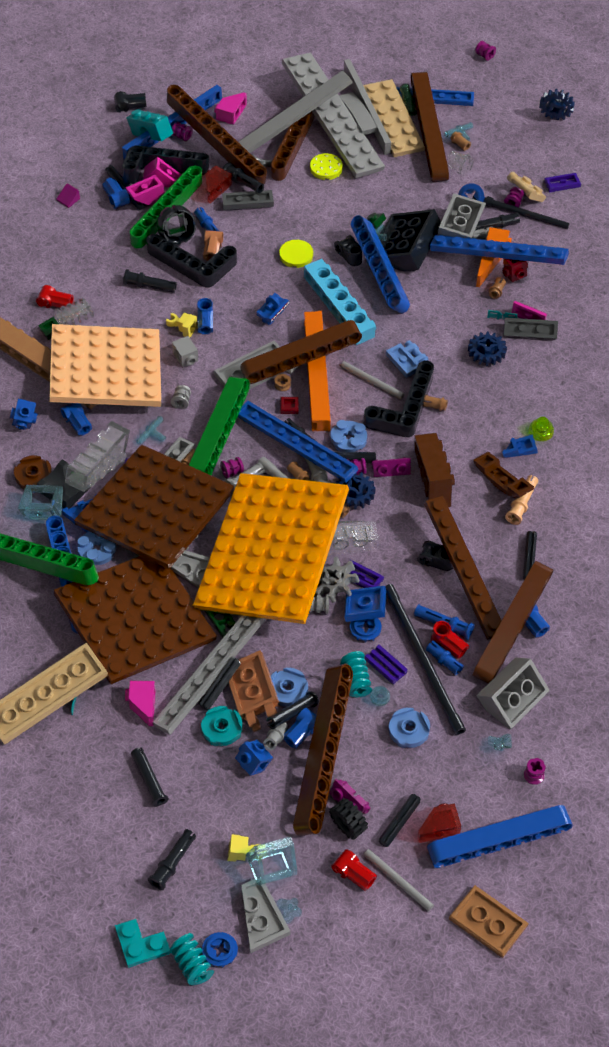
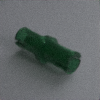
[400,84,417,116]

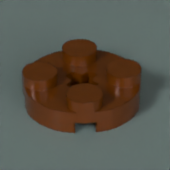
[14,455,52,490]

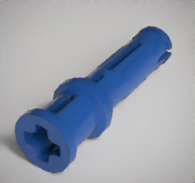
[414,604,474,640]

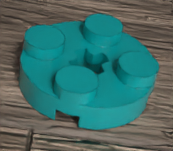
[201,706,243,746]

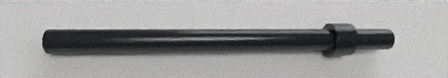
[472,195,570,229]

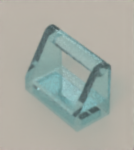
[18,485,63,520]
[246,837,297,885]

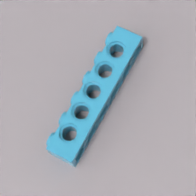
[304,259,376,345]

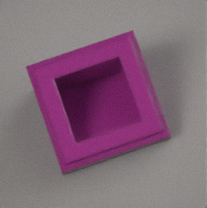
[56,183,80,208]

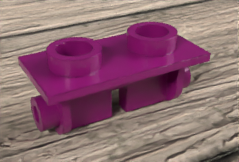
[372,457,411,477]
[329,779,371,814]

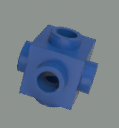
[10,399,38,430]
[235,740,273,776]

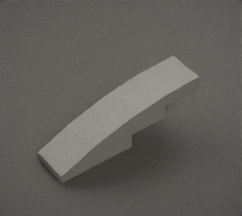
[339,92,377,135]

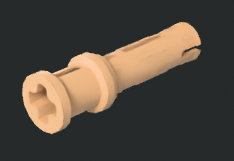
[505,475,539,525]

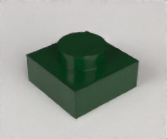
[367,213,387,229]
[38,317,59,340]

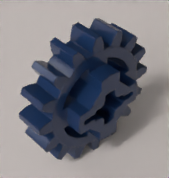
[539,89,575,120]
[468,331,507,366]
[336,472,376,510]

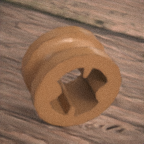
[275,374,291,391]

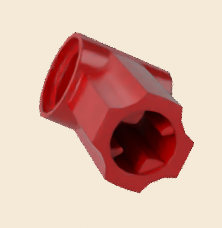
[36,285,74,309]
[430,621,469,659]
[331,849,377,891]

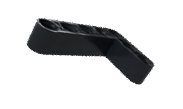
[122,145,209,184]
[147,234,237,288]
[363,360,434,437]

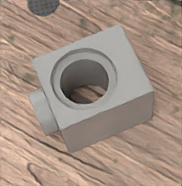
[172,336,198,367]

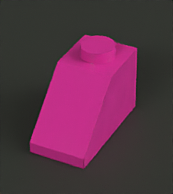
[214,92,247,125]
[143,157,182,187]
[126,175,164,206]
[125,681,156,726]

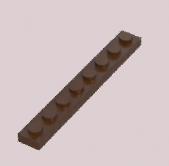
[424,496,502,640]

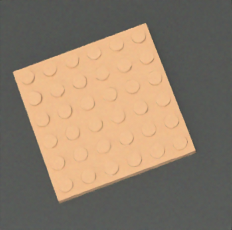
[50,324,161,407]

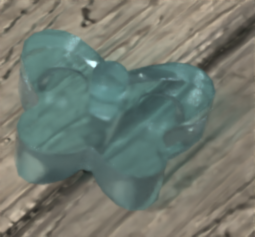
[488,734,512,751]
[277,898,302,924]

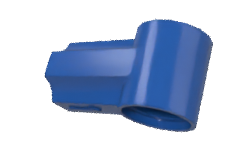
[102,178,130,209]
[197,298,213,334]
[60,403,92,436]
[525,605,550,638]
[283,708,316,749]

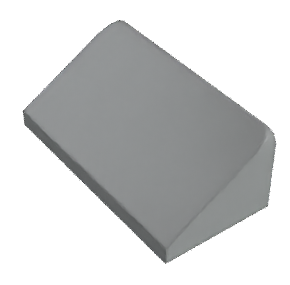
[164,437,195,462]

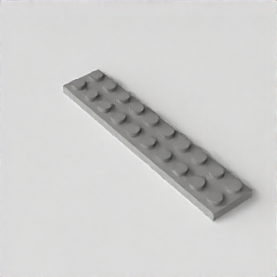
[282,52,385,178]

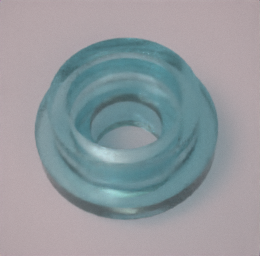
[370,686,390,706]

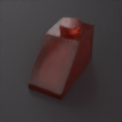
[205,165,232,204]
[418,803,461,843]

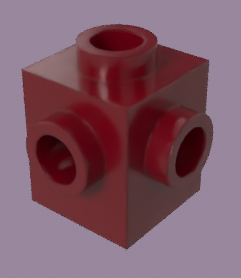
[502,259,528,282]

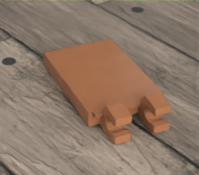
[229,650,279,732]

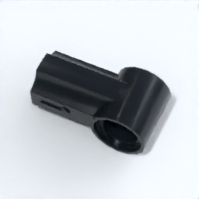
[114,91,147,113]

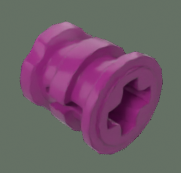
[475,41,496,61]
[172,122,193,142]
[504,187,524,207]
[220,457,244,479]
[347,458,367,475]
[524,758,546,785]

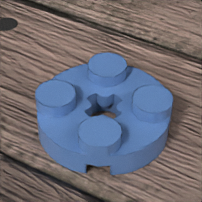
[330,420,367,452]
[77,532,117,565]
[271,668,308,707]
[388,708,430,748]

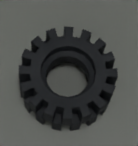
[329,798,368,840]

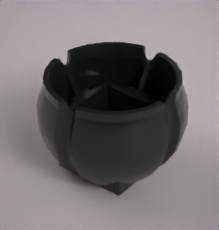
[156,205,196,244]

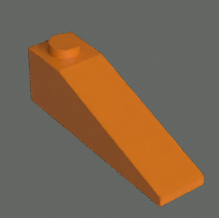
[476,227,512,287]

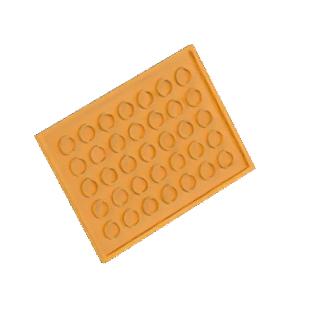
[193,473,349,624]

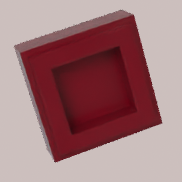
[280,397,299,414]

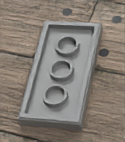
[214,340,285,389]

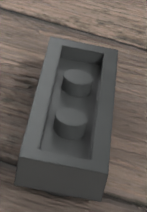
[222,190,274,210]
[503,318,558,339]

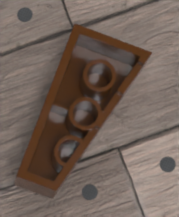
[414,433,455,507]

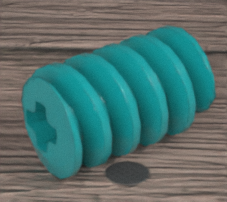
[340,651,372,698]
[170,933,214,986]

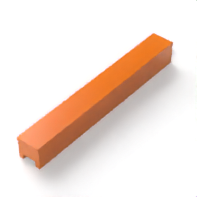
[304,311,331,432]

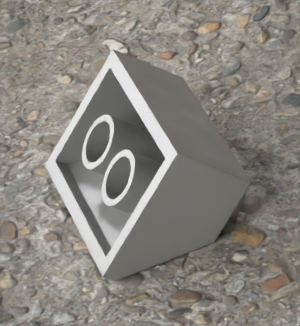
[438,194,486,239]
[476,657,550,729]

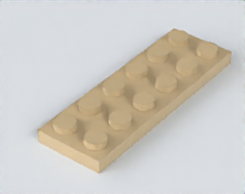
[363,79,425,157]
[0,643,108,745]

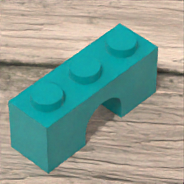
[126,109,174,142]

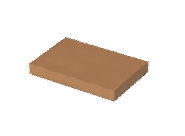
[449,885,529,958]

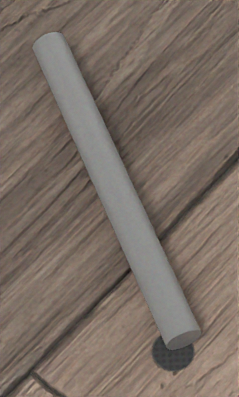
[341,361,405,400]
[364,849,434,912]

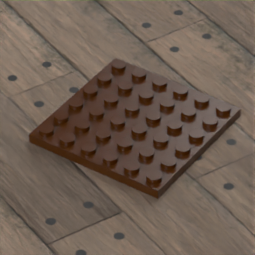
[74,444,235,569]
[54,556,217,685]

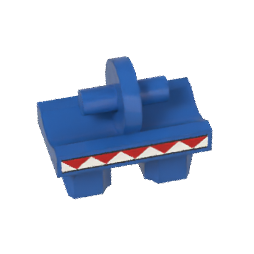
[256,293,289,325]

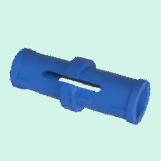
[194,207,219,231]
[426,641,464,675]

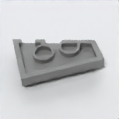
[171,550,210,588]
[241,876,290,953]

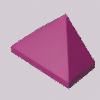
[511,301,547,320]

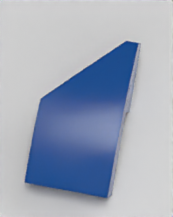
[502,434,538,457]

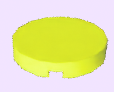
[280,240,313,268]

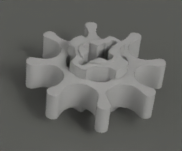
[315,556,360,603]

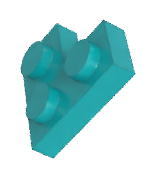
[115,919,171,968]

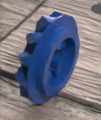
[458,183,485,202]
[350,618,382,643]
[202,932,238,967]

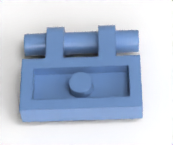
[386,340,428,378]

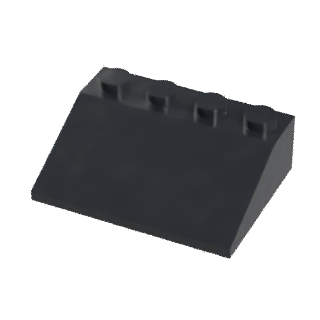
[379,209,441,272]

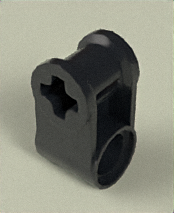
[334,235,362,266]
[417,541,453,571]

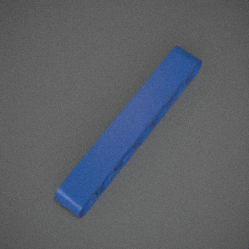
[351,215,410,314]
[46,516,78,634]
[427,805,573,868]

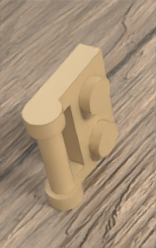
[507,172,546,202]

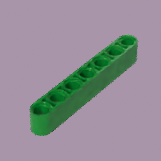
[130,166,202,248]
[189,377,250,475]
[0,533,99,585]

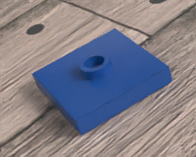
[344,586,386,622]

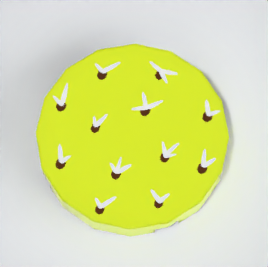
[310,153,343,180]

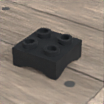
[37,459,92,509]

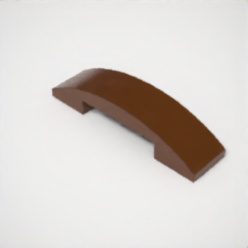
[473,452,534,498]

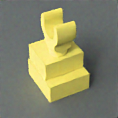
[166,313,198,338]
[227,834,265,862]

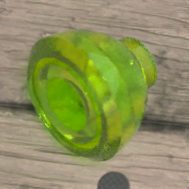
[528,417,554,441]

